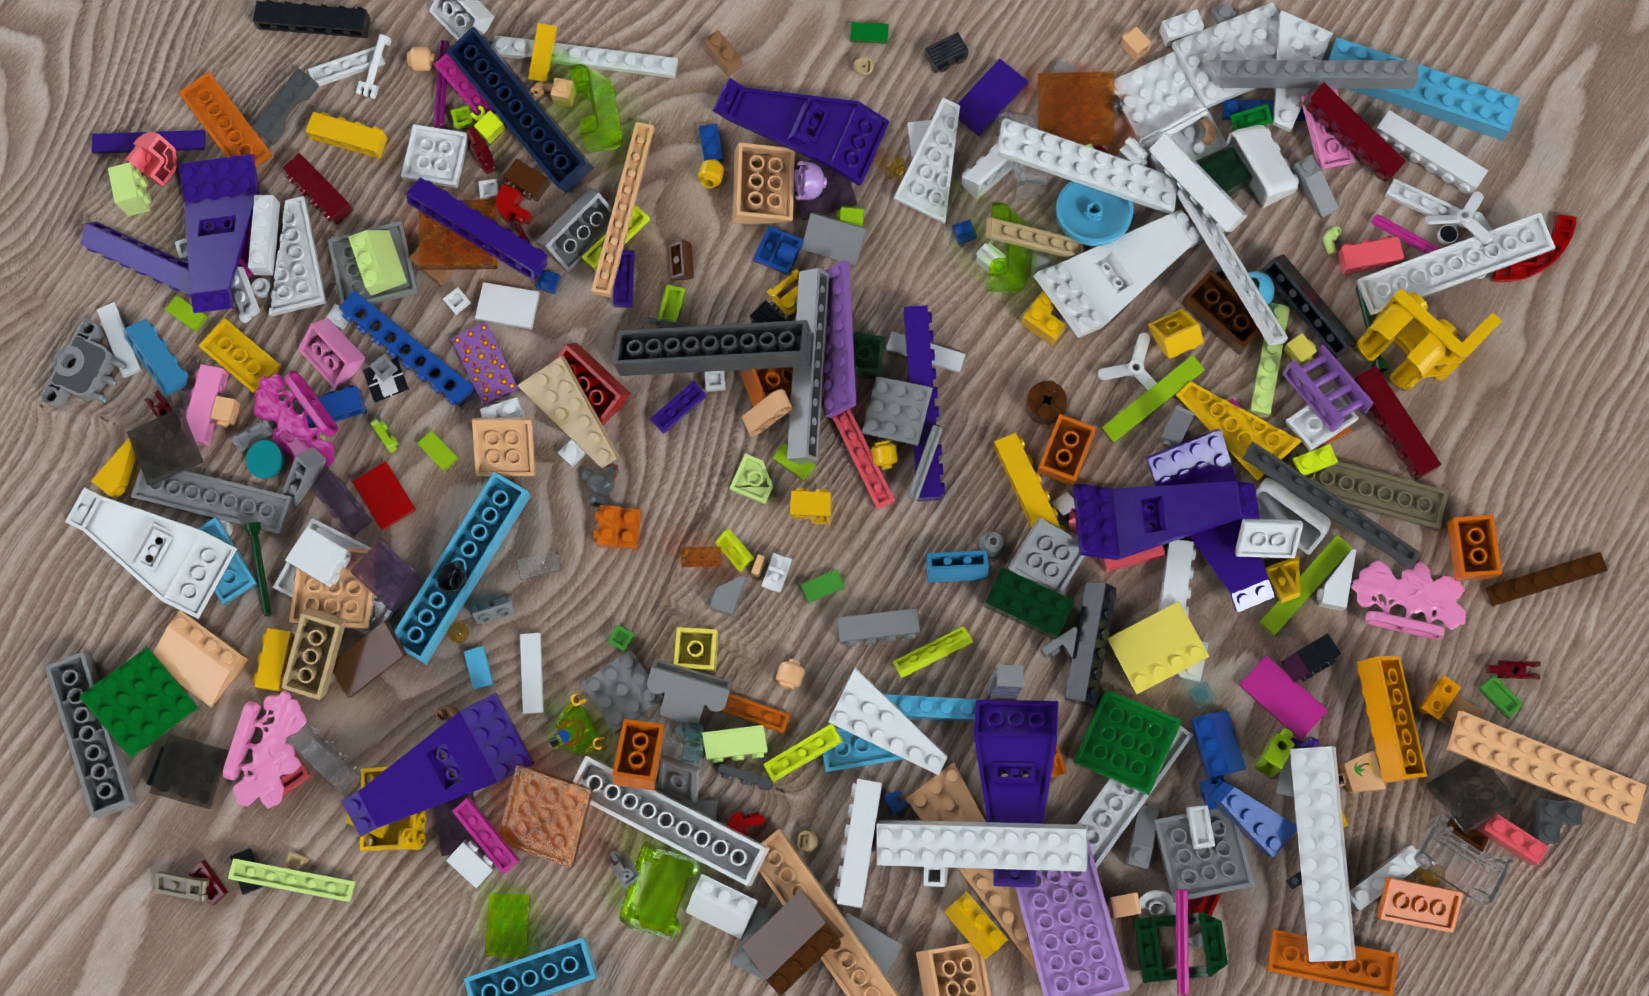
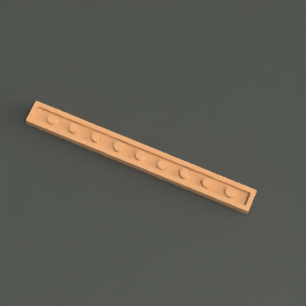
[591,122,655,298]

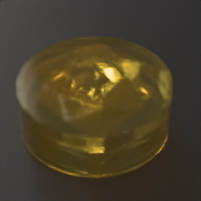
[448,622,469,643]

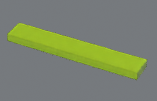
[1101,355,1205,444]
[1259,535,1352,636]

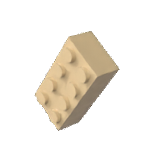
[281,608,347,700]

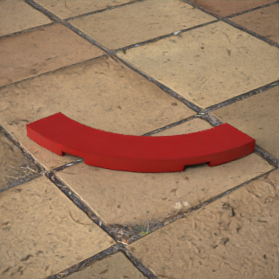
[1492,215,1577,282]

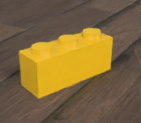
[253,628,296,693]
[944,891,1008,960]

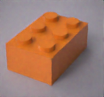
[1037,414,1097,487]
[1447,515,1502,581]
[612,719,665,791]

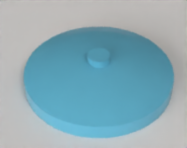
[1056,181,1133,246]

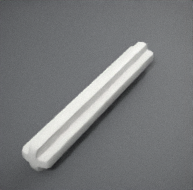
[1138,106,1207,149]

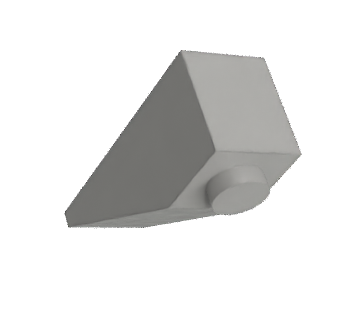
[1291,155,1339,219]
[1159,405,1195,448]
[282,447,327,507]
[1125,806,1159,870]

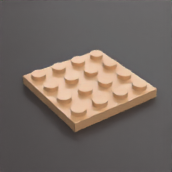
[289,547,380,630]

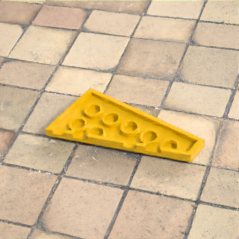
[1176,381,1302,481]

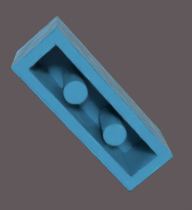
[926,550,989,583]

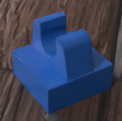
[952,219,977,245]
[536,270,561,295]
[883,791,908,816]

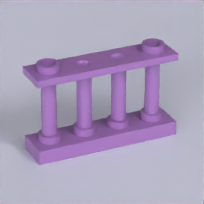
[1282,344,1373,432]

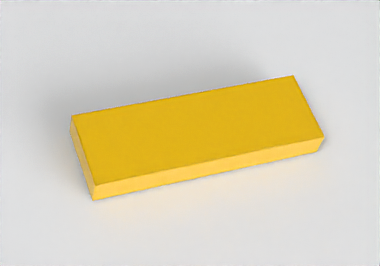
[528,23,557,82]

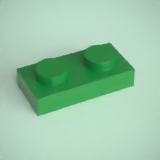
[1230,104,1273,131]

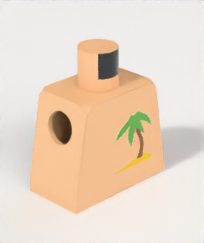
[1338,751,1386,793]

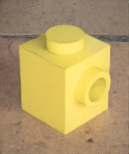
[1283,333,1317,366]

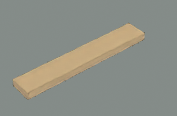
[986,217,1084,258]

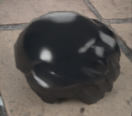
[437,562,467,594]

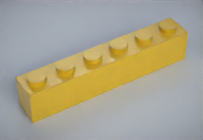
[993,432,1066,531]

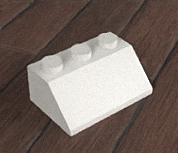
[429,0,494,41]
[961,144,1018,200]
[686,874,759,939]

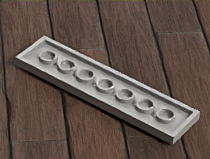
[131,460,293,535]

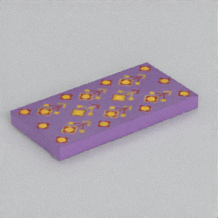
[451,322,519,406]

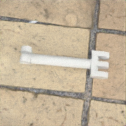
[356,34,392,99]

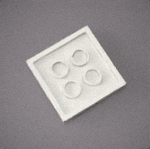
[401,124,469,188]

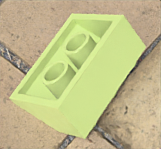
[348,230,407,295]
[702,725,768,764]

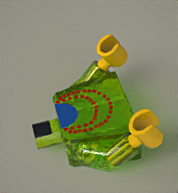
[549,692,608,755]

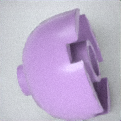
[794,161,827,200]

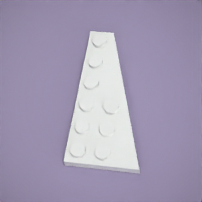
[1272,10,1333,132]
[269,196,327,317]

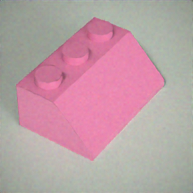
[298,318,365,390]

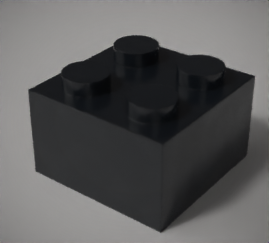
[1281,633,1341,683]

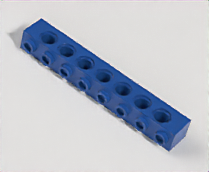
[339,291,475,408]

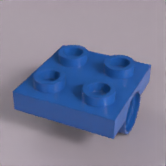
[753,226,804,276]

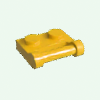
[766,268,799,317]

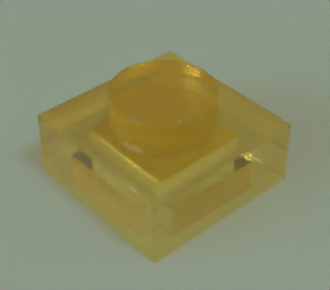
[885,156,904,180]

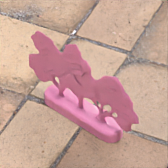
[1351,560,1466,639]
[223,690,307,809]

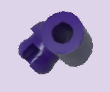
[1290,737,1319,749]

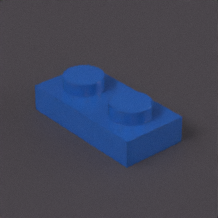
[699,124,723,162]

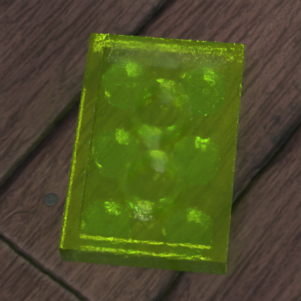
[485,893,531,958]

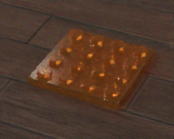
[1038,71,1114,146]
[418,200,498,270]
[499,764,594,868]

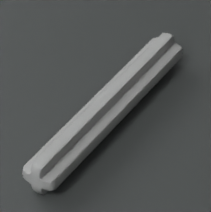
[908,425,943,500]

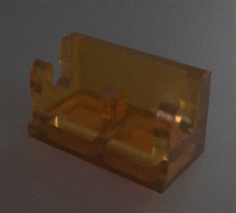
[681,546,723,567]

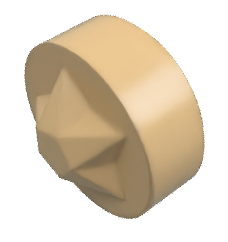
[854,56,874,76]
[797,831,818,852]

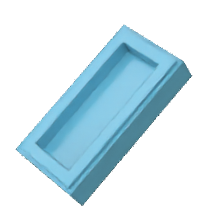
[464,646,494,690]

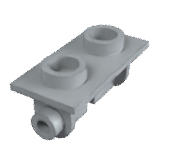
[231,420,273,453]
[472,596,516,624]
[609,851,640,889]

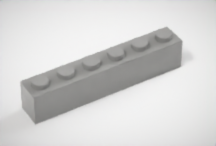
[987,665,1024,700]

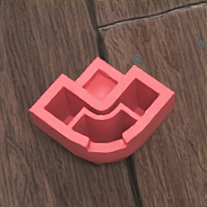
[125,132,178,187]

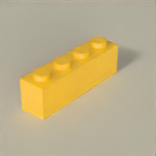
[305,112,388,159]

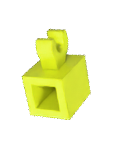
[471,106,506,145]

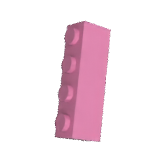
[180,364,229,447]

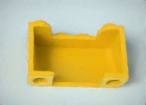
[360,766,426,851]

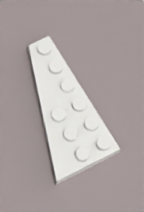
[893,98,960,224]
[828,667,948,775]

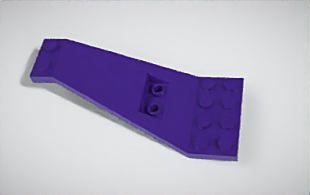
[712,78,890,186]
[178,154,260,313]
[1146,428,1274,612]
[1073,481,1260,560]
[341,692,534,837]
[974,700,1059,888]

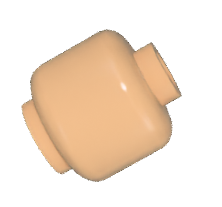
[407,47,436,71]
[776,659,805,690]

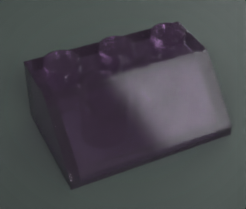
[315,468,373,536]
[350,540,424,613]

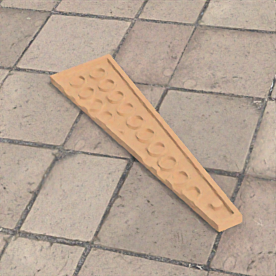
[905,762,1038,974]

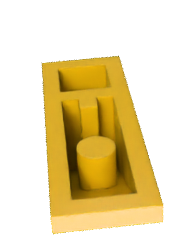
[91,436,140,499]

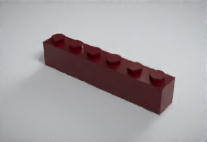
[1302,82,1406,181]
[1354,366,1442,481]

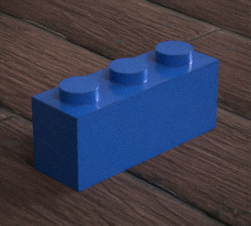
[301,385,367,428]

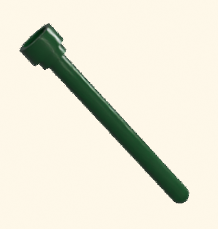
[1356,285,1389,372]
[244,522,271,617]

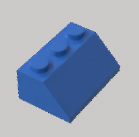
[1189,711,1246,780]

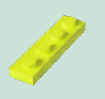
[582,205,650,271]
[892,626,973,678]
[763,724,844,782]

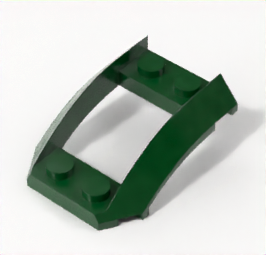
[1134,912,1228,983]

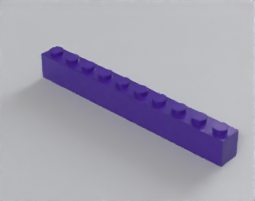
[903,305,945,502]

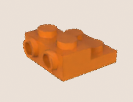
[593,505,641,549]

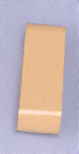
[742,389,792,436]

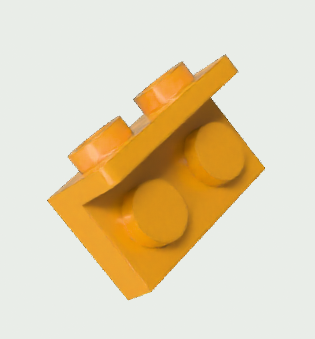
[1416,675,1461,720]

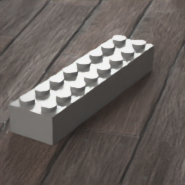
[45,652,139,819]

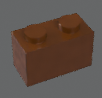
[503,158,550,202]

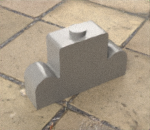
[647,659,732,726]

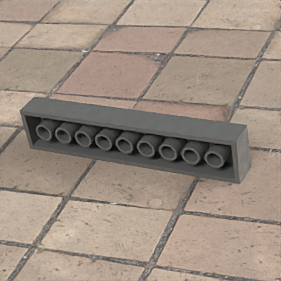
[613,320,812,376]

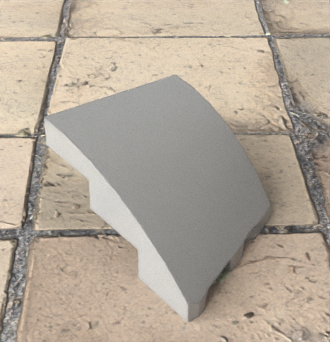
[844,912,903,976]

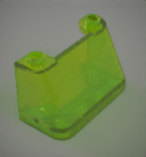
[569,64,623,153]
[987,202,1028,293]
[619,842,701,940]

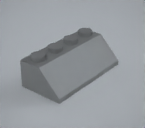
[536,188,613,273]

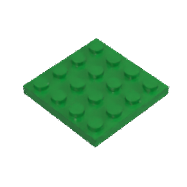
[79,647,198,759]
[1073,690,1182,796]

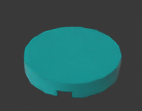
[246,440,285,479]

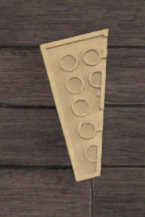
[517,356,620,468]

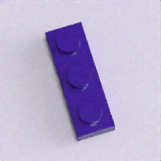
[613,250,635,308]
[650,381,707,434]

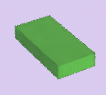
[801,569,845,604]
[1478,675,1524,719]

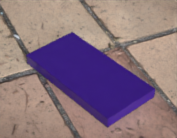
[958,59,1028,137]

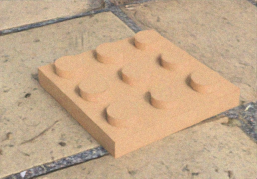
[472,418,536,476]

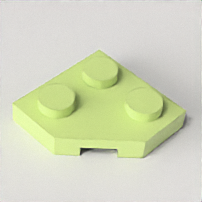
[729,453,774,505]

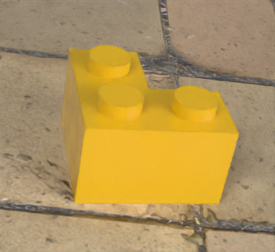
[1021,290,1066,346]
[790,488,832,524]

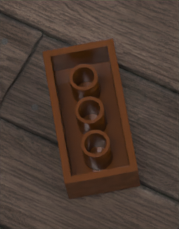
[1181,270,1261,355]

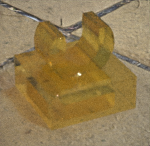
[1418,865,1445,886]

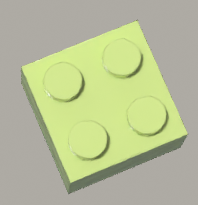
[108,162,151,216]

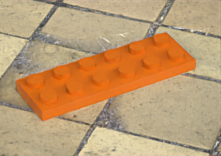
[178,71,273,168]
[1266,929,1399,996]

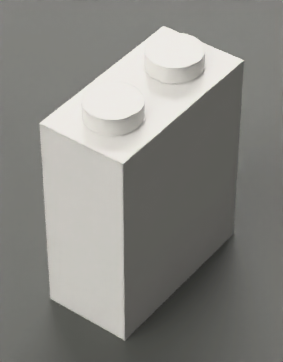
[285,527,352,588]

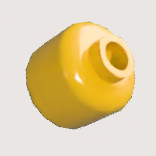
[698,159,725,188]
[871,440,898,470]

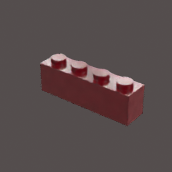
[282,153,353,225]

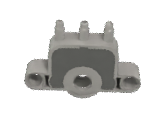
[41,319,127,409]

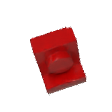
[496,184,533,225]
[726,811,766,836]

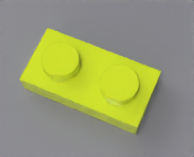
[1292,444,1338,476]
[715,528,754,572]

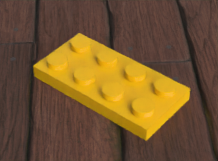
[198,318,282,394]

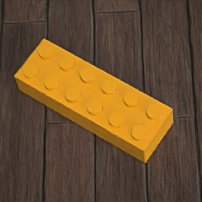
[1357,656,1427,783]

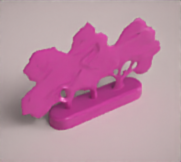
[254,371,339,468]

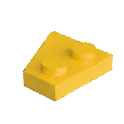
[1265,556,1300,603]

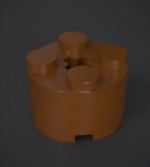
[1026,380,1067,425]

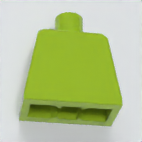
[1254,728,1295,778]

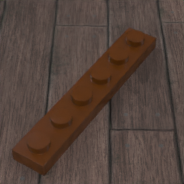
[1485,552,1608,607]

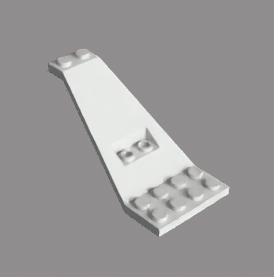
[1033,210,1204,338]
[65,487,237,619]

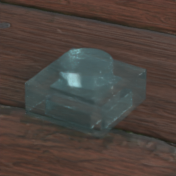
[1187,681,1216,709]

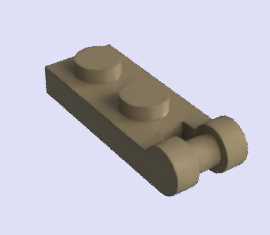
[154,871,209,901]

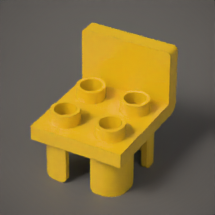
[1356,288,1503,391]

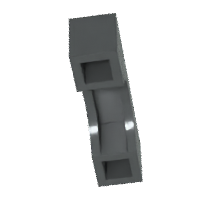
[252,68,319,145]

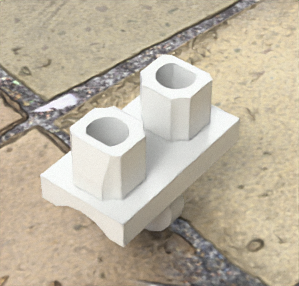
[762,553,792,593]

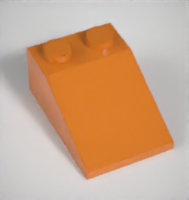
[740,367,793,407]

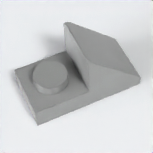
[1040,627,1077,660]

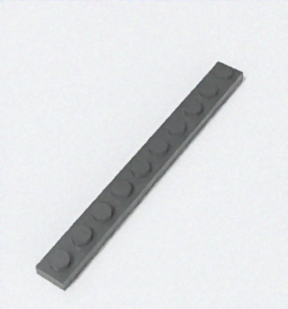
[1242,441,1420,569]

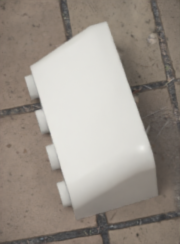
[1226,125,1299,208]
[1256,477,1331,555]

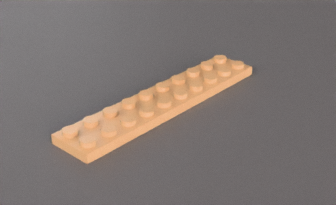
[1447,711,1647,824]
[759,829,899,996]

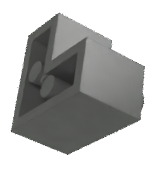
[1531,798,1583,844]

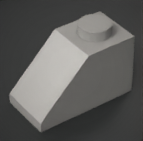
[708,576,747,618]

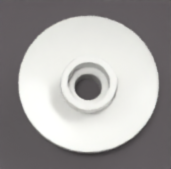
[1138,890,1176,919]

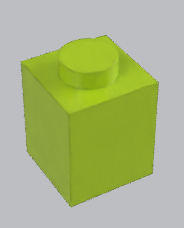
[836,205,865,227]

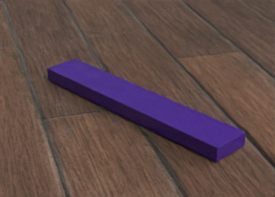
[91,130,206,154]

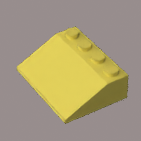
[1108,601,1210,694]

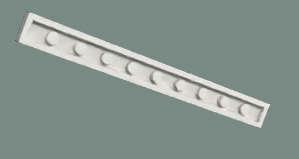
[493,35,678,78]
[1177,189,1288,346]

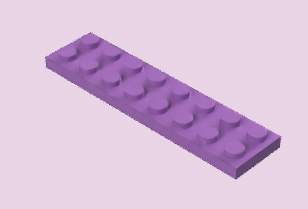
[823,260,856,418]

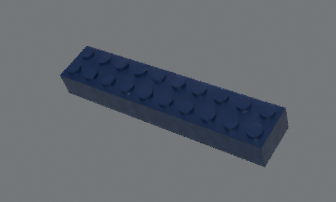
[446,26,594,193]

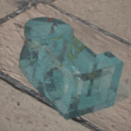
[681,722,703,763]

